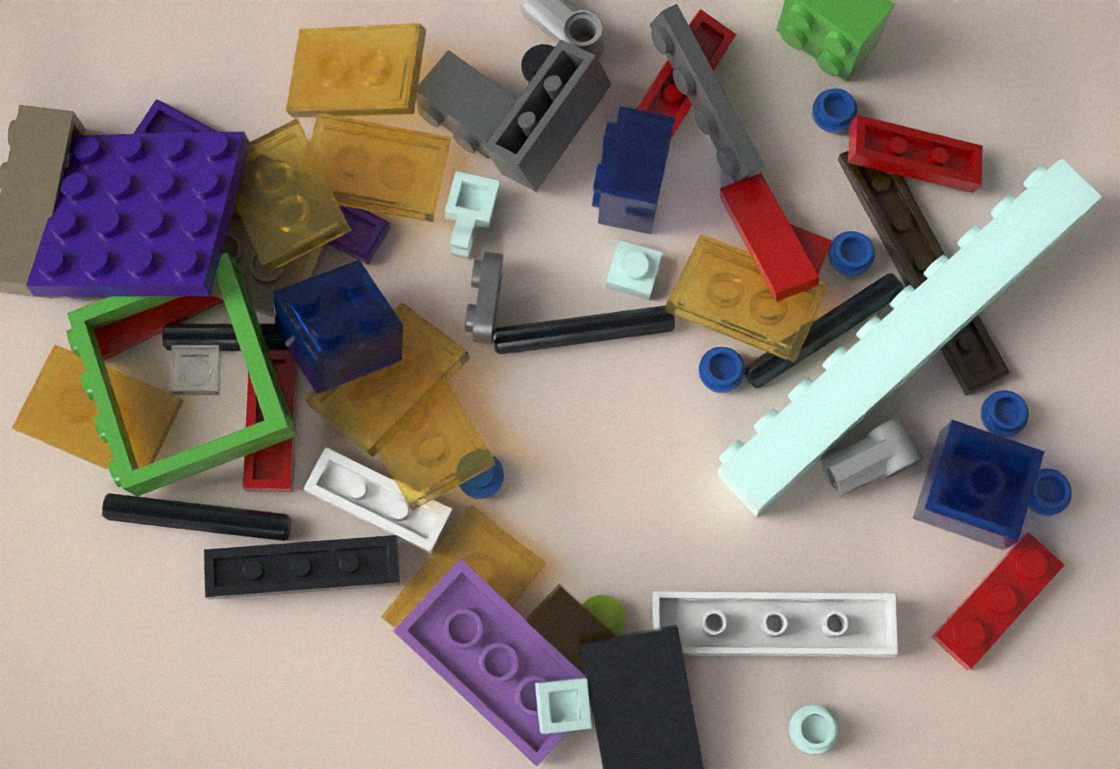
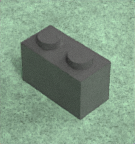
[415,50,517,159]

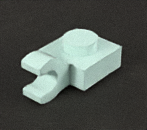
[444,171,500,259]

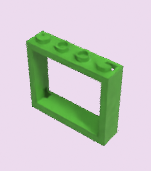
[67,252,298,496]

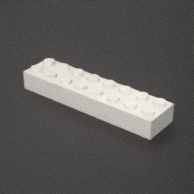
[652,592,898,657]

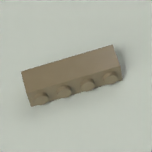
[0,105,85,299]

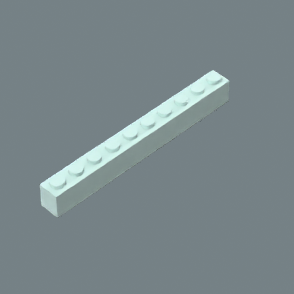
[718,158,1102,517]

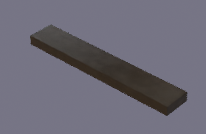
[838,150,1010,396]

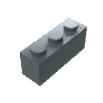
[483,39,612,191]

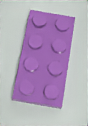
[393,559,591,766]

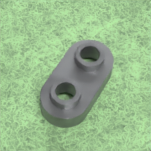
[465,252,504,344]

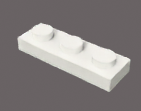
[303,447,453,554]

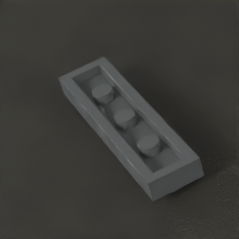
[649,4,765,183]

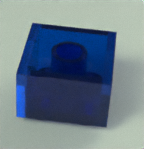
[591,106,675,235]
[273,260,403,394]
[912,420,1045,550]

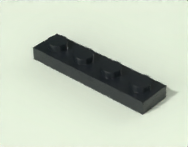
[204,535,400,600]

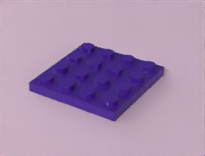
[26,131,250,296]

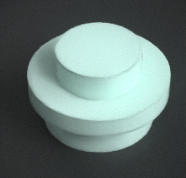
[789,705,839,754]

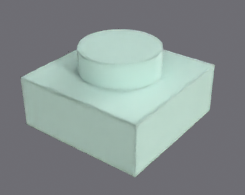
[606,240,663,300]
[535,677,592,734]

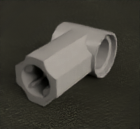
[521,0,603,60]
[821,417,924,497]

